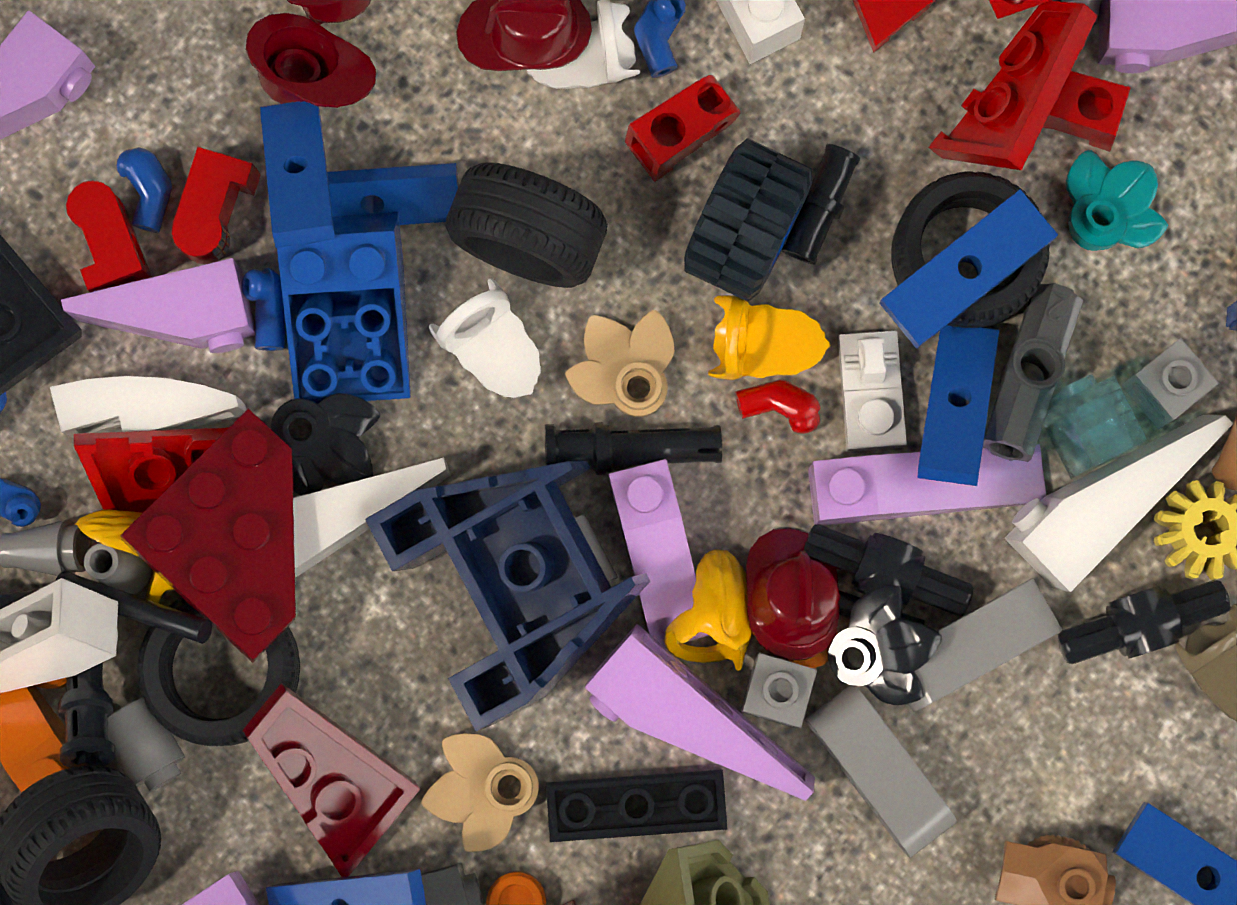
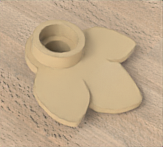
[565,310,675,417]
[421,733,539,852]

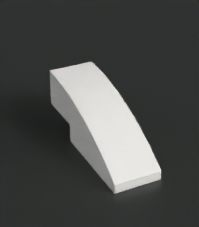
[50,376,247,439]

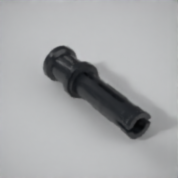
[544,422,722,475]
[58,663,115,768]

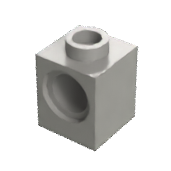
[1122,338,1219,430]
[740,653,817,728]

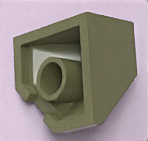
[640,840,770,905]

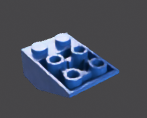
[277,212,411,403]

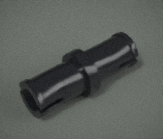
[782,144,860,265]

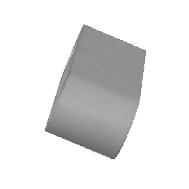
[909,578,1062,712]
[805,685,957,858]

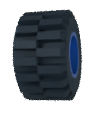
[684,138,812,302]

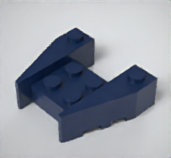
[365,461,650,731]

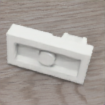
[838,331,907,452]

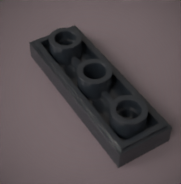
[546,770,728,842]

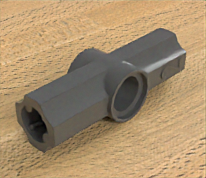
[983,283,1083,462]

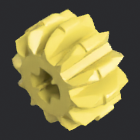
[1154,480,1237,580]

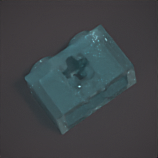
[1043,374,1147,480]

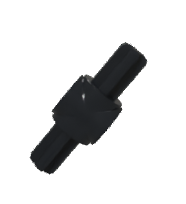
[803,524,974,616]
[1058,580,1230,664]

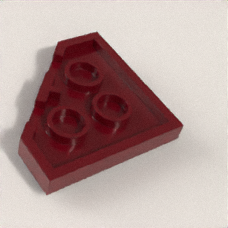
[120,408,296,663]

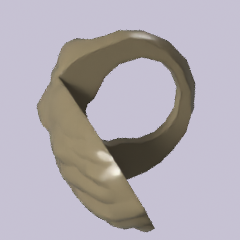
[1175,604,1237,722]

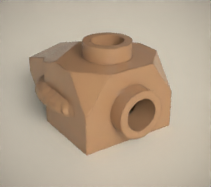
[994,834,1116,905]

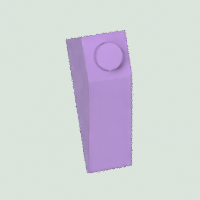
[0,10,95,140]
[61,258,255,353]
[609,459,709,647]

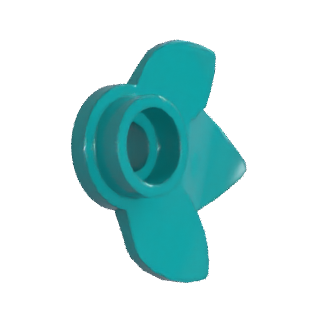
[1065,150,1169,251]

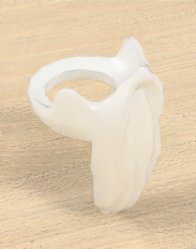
[527,0,640,89]
[429,278,541,398]

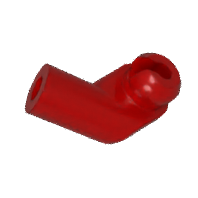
[735,380,821,434]

